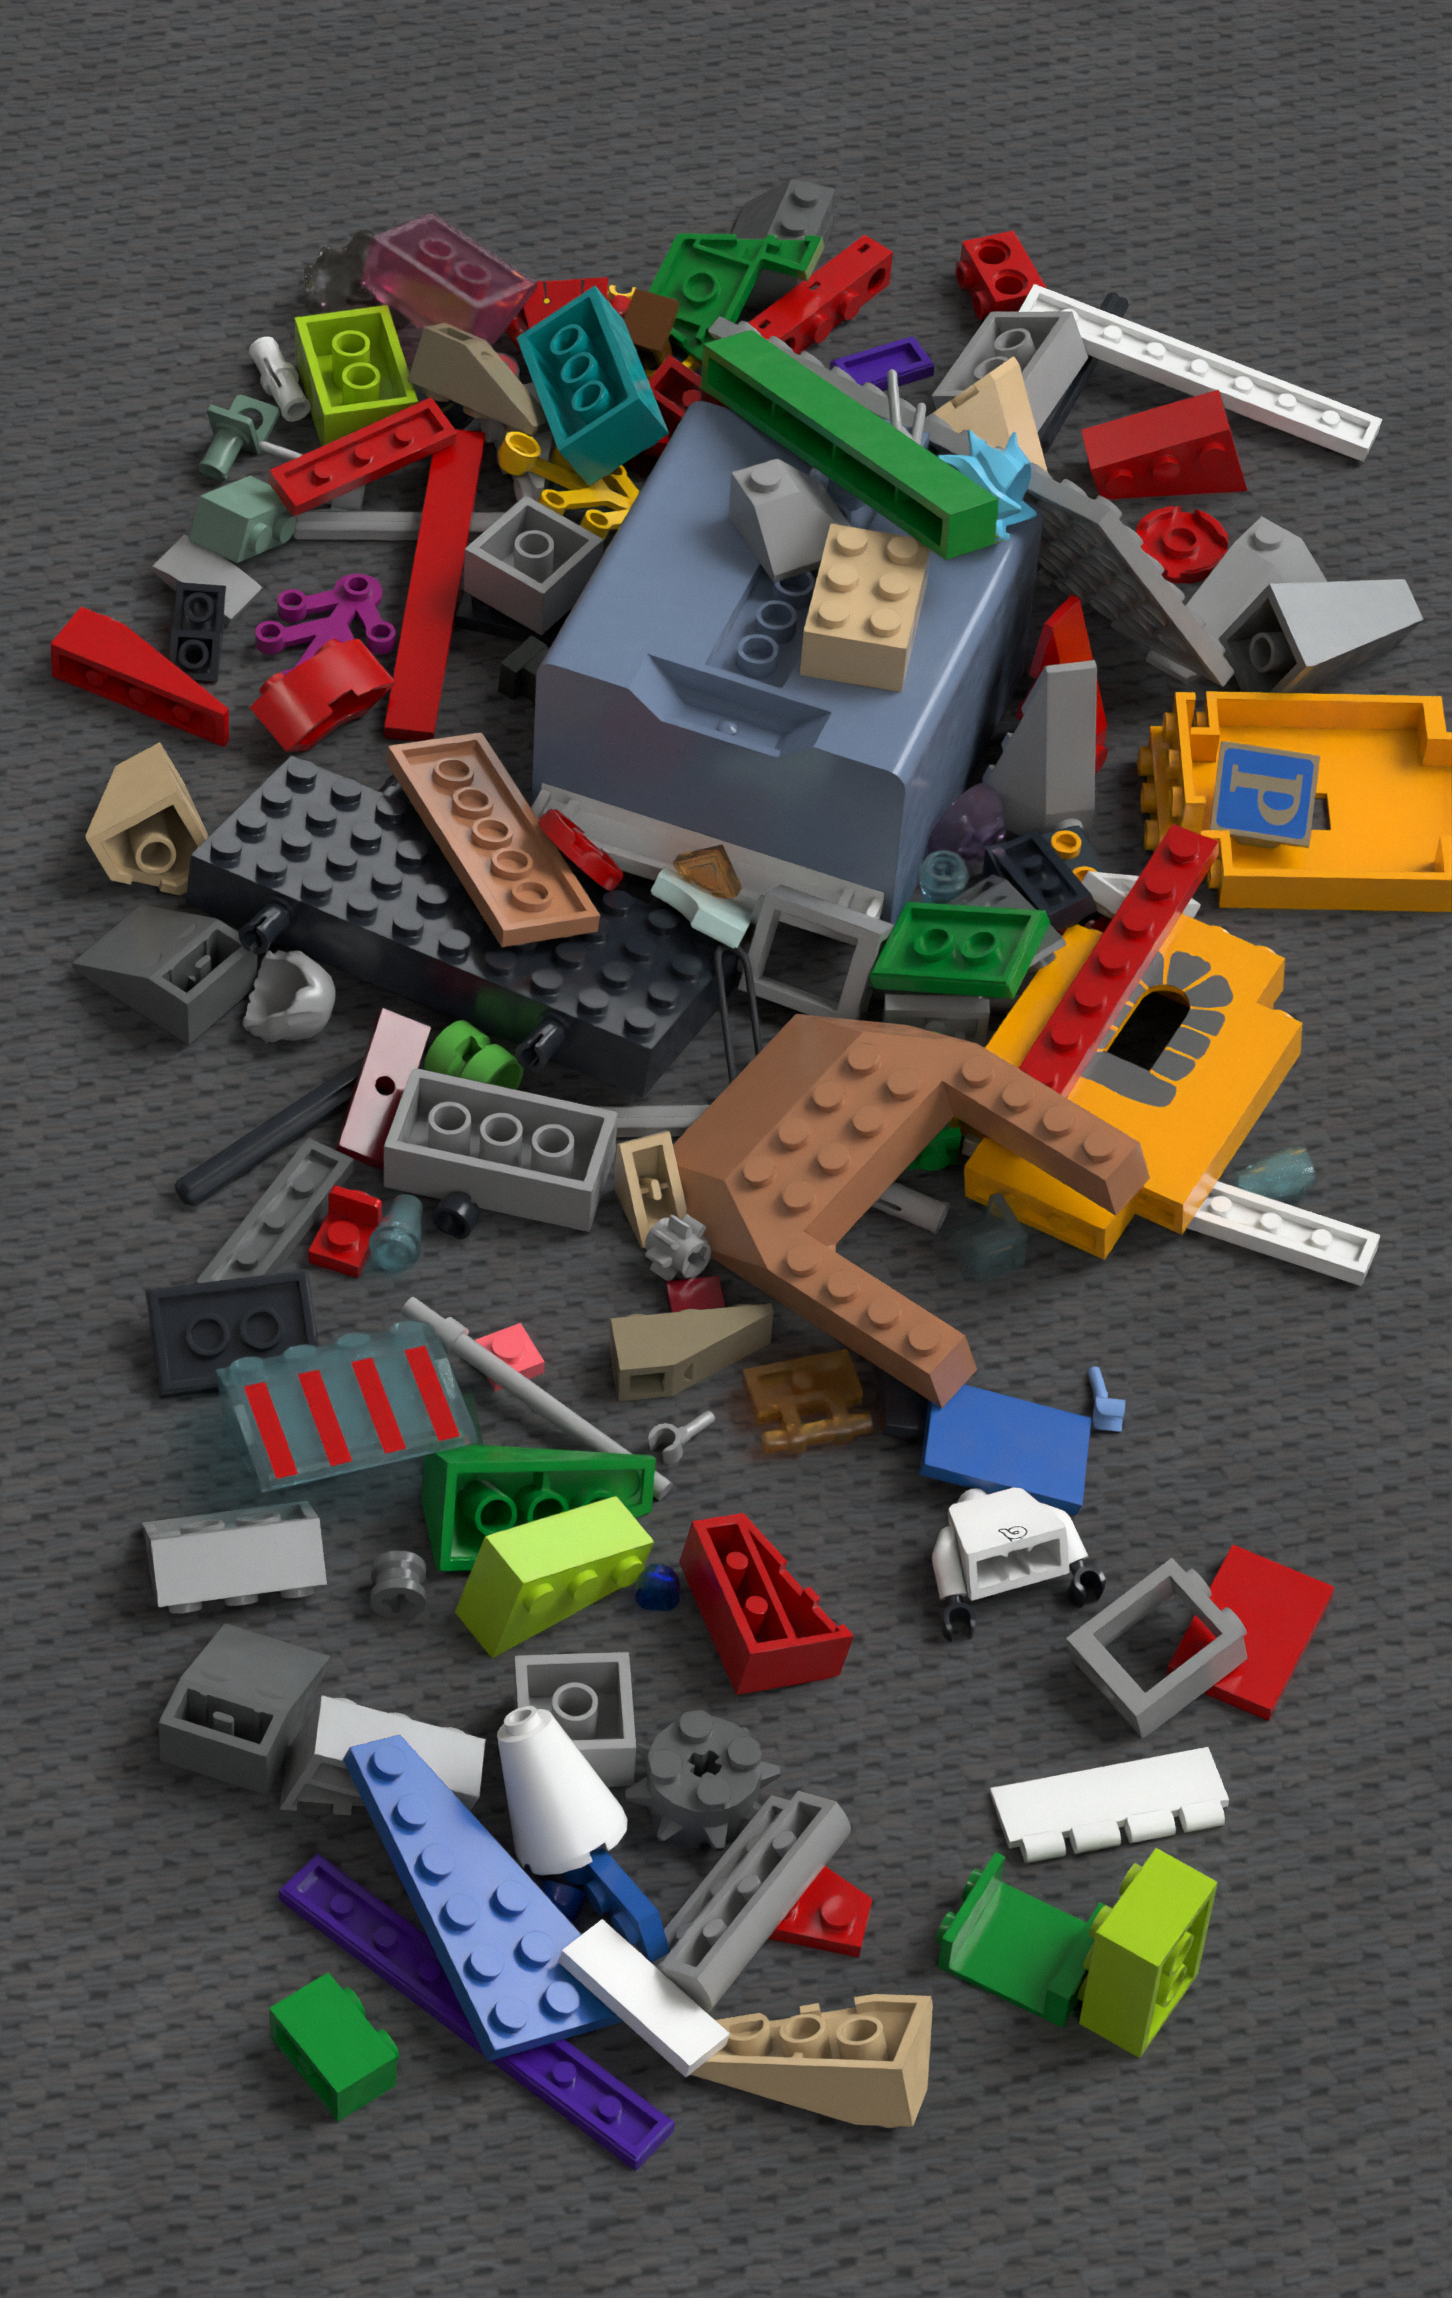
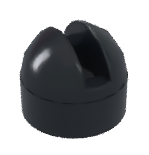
[432,1192,479,1239]

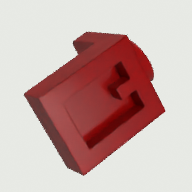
[308,1185,382,1278]

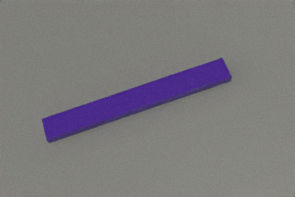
[279,1853,675,2171]

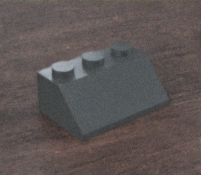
[732,179,836,310]

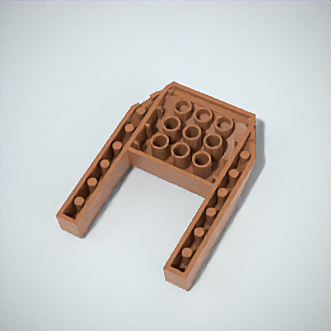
[673,1014,1150,1408]

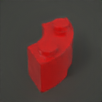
[249,638,396,752]

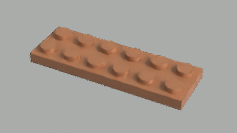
[386,732,600,947]

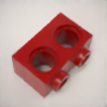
[955,230,1047,320]

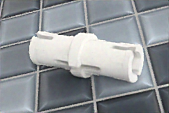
[249,337,311,422]

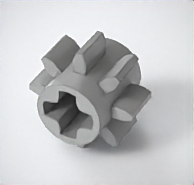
[645,1214,711,1281]

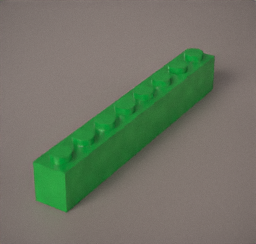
[701,330,999,560]

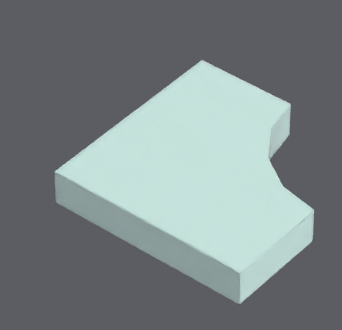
[651,866,753,949]

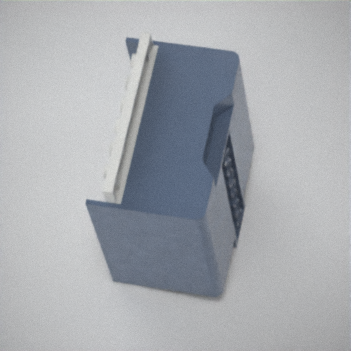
[531,401,1043,946]

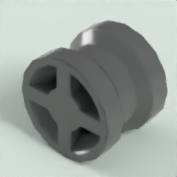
[371,1551,426,1618]

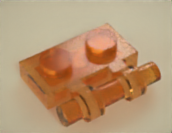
[742,1349,873,1455]

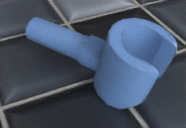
[1087,1367,1125,1432]

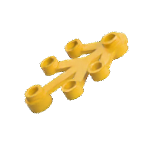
[498,432,640,540]

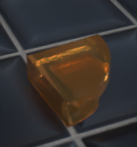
[673,844,742,898]

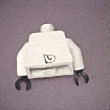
[932,1487,1106,1642]

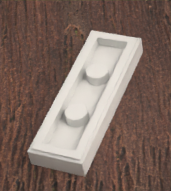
[559,1919,730,2077]

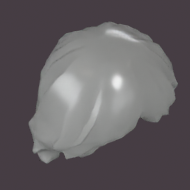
[242,950,336,1043]

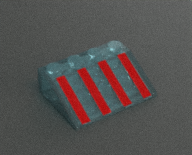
[216,1321,478,1493]

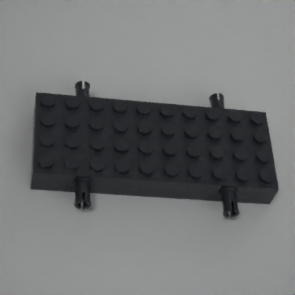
[185,755,743,1098]

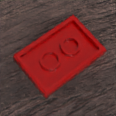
[1166,1545,1335,1721]

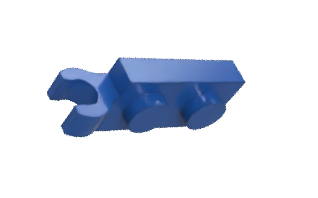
[562,1846,670,1963]

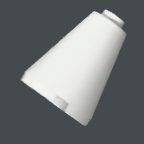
[497,1706,627,1875]

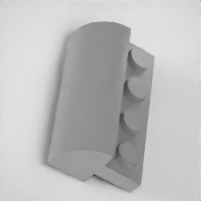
[644,1791,851,2013]

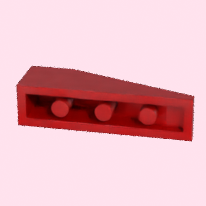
[50,607,230,747]

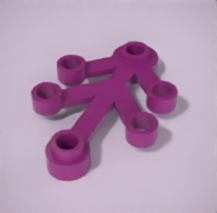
[255,574,395,676]

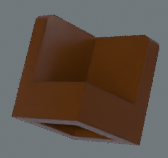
[624,288,679,368]

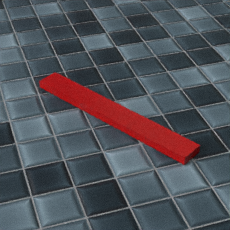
[384,429,485,742]

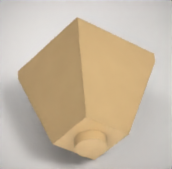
[926,356,1048,473]
[85,742,209,896]

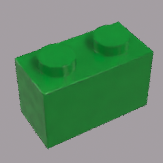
[269,1972,400,2122]

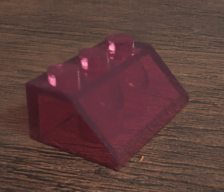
[360,212,538,345]

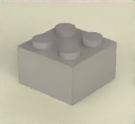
[464,495,603,636]
[513,1652,636,1787]

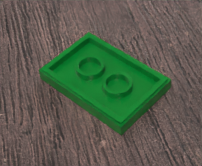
[869,902,1050,999]

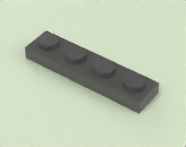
[195,1138,354,1283]

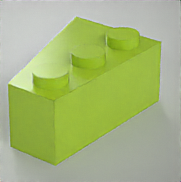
[455,1496,654,1658]

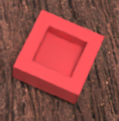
[475,1323,545,1392]

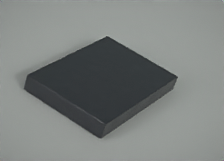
[145,1269,324,1399]

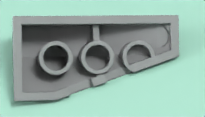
[1146,517,1327,684]
[979,660,1097,841]

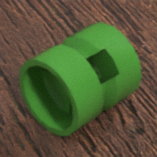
[424,1020,524,1090]

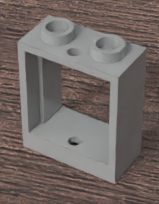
[737,884,894,1021]
[1066,1558,1248,1738]

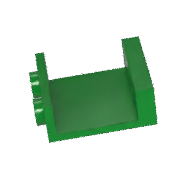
[935,1852,1105,2028]

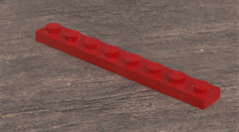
[983,824,1219,1141]

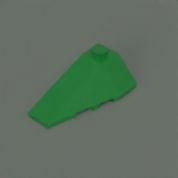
[421,1445,656,1571]

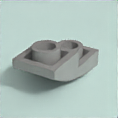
[151,535,263,626]

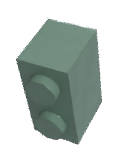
[189,476,297,563]

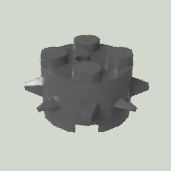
[625,1710,781,1852]

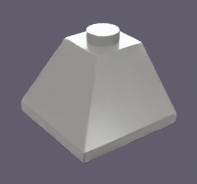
[728,459,851,583]

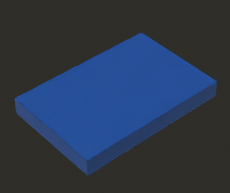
[919,1384,1091,1516]

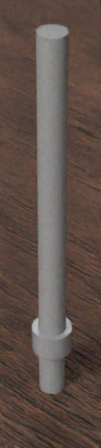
[401,1297,672,1501]

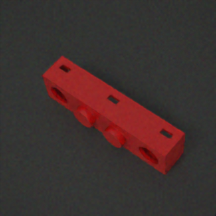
[748,234,893,355]

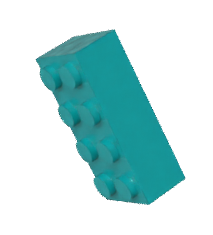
[517,286,669,486]

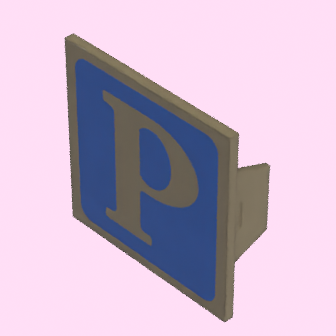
[1209,741,1320,849]

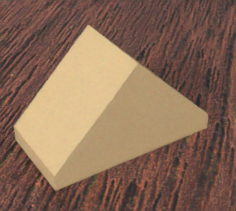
[614,1131,687,1248]

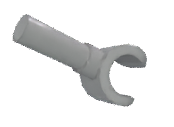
[648,1411,715,1464]

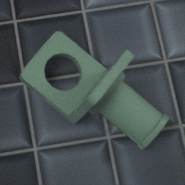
[198,394,280,482]

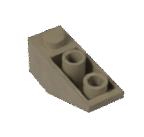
[407,323,551,437]
[609,1303,773,1401]

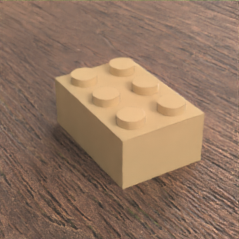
[800,524,931,692]

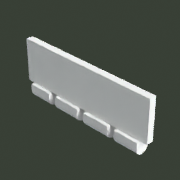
[990,1747,1229,1863]

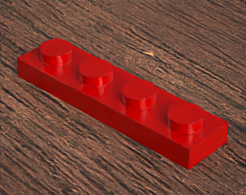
[267,397,457,517]

